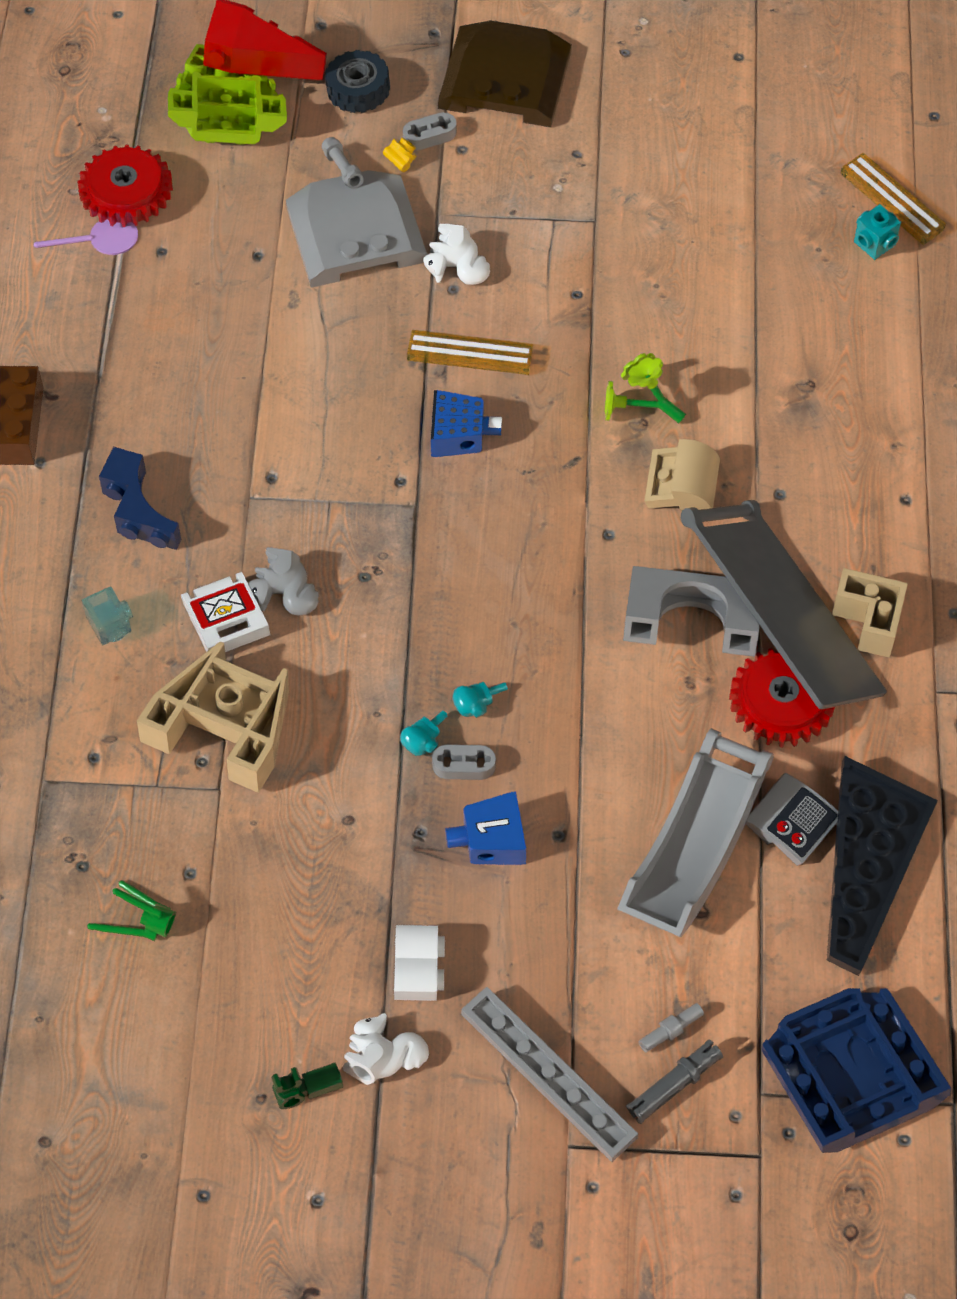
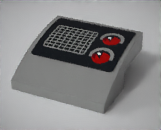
[745,773,838,866]

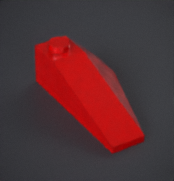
[203,0,327,80]

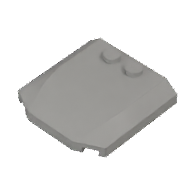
[286,170,427,288]

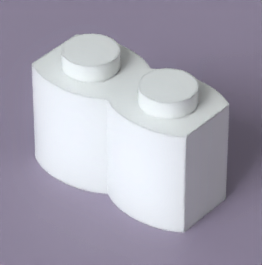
[394,925,445,1001]

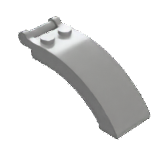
[617,728,774,937]

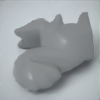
[248,547,319,616]

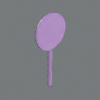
[34,219,138,255]

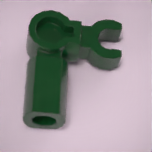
[271,1062,343,1110]

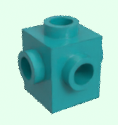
[854,204,901,260]

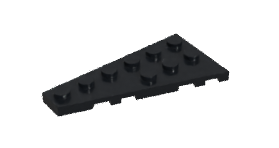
[826,756,938,976]

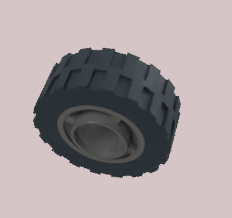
[325,50,390,113]

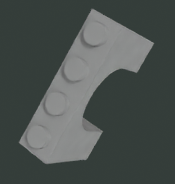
[623,566,759,657]

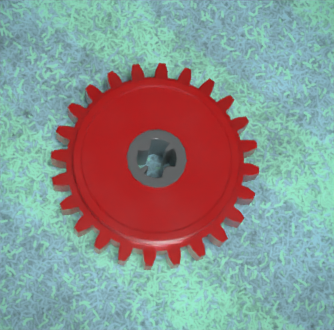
[77,144,173,227]
[729,648,835,748]

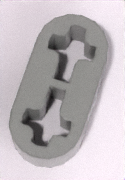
[403,112,457,150]
[432,745,496,780]

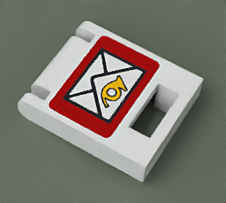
[181,572,271,652]

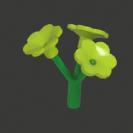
[605,353,686,424]

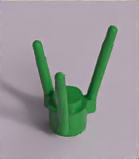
[87,880,176,941]

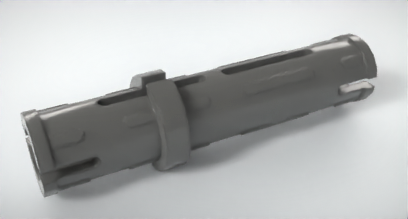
[626,1039,723,1124]

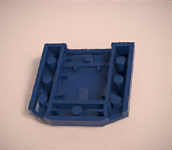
[762,988,951,1153]

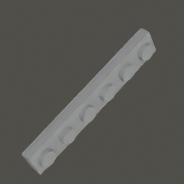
[461,987,638,1162]

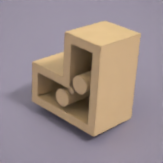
[832,568,908,658]

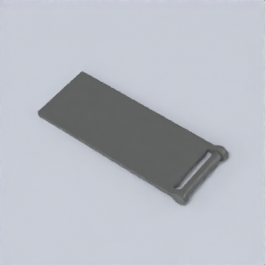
[681,500,887,709]

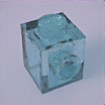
[81,586,133,646]

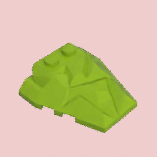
[168,44,287,145]

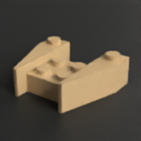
[137,641,289,793]

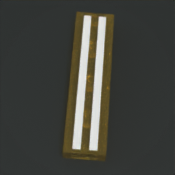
[841,153,946,245]
[407,330,533,375]

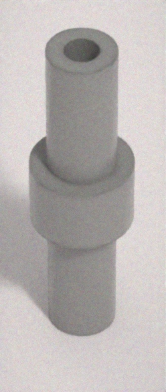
[638,1003,704,1053]

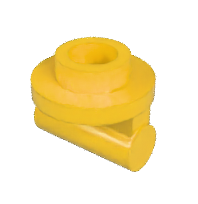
[383,137,417,173]

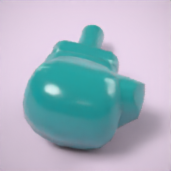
[452,682,508,718]
[400,710,448,756]

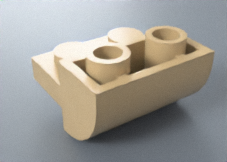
[644,439,720,512]

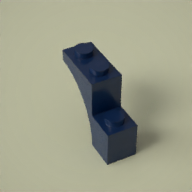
[99,446,182,550]

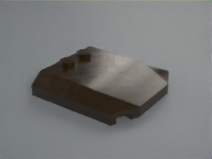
[438,20,572,128]

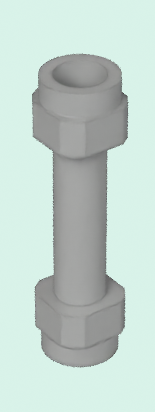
[322,137,364,189]

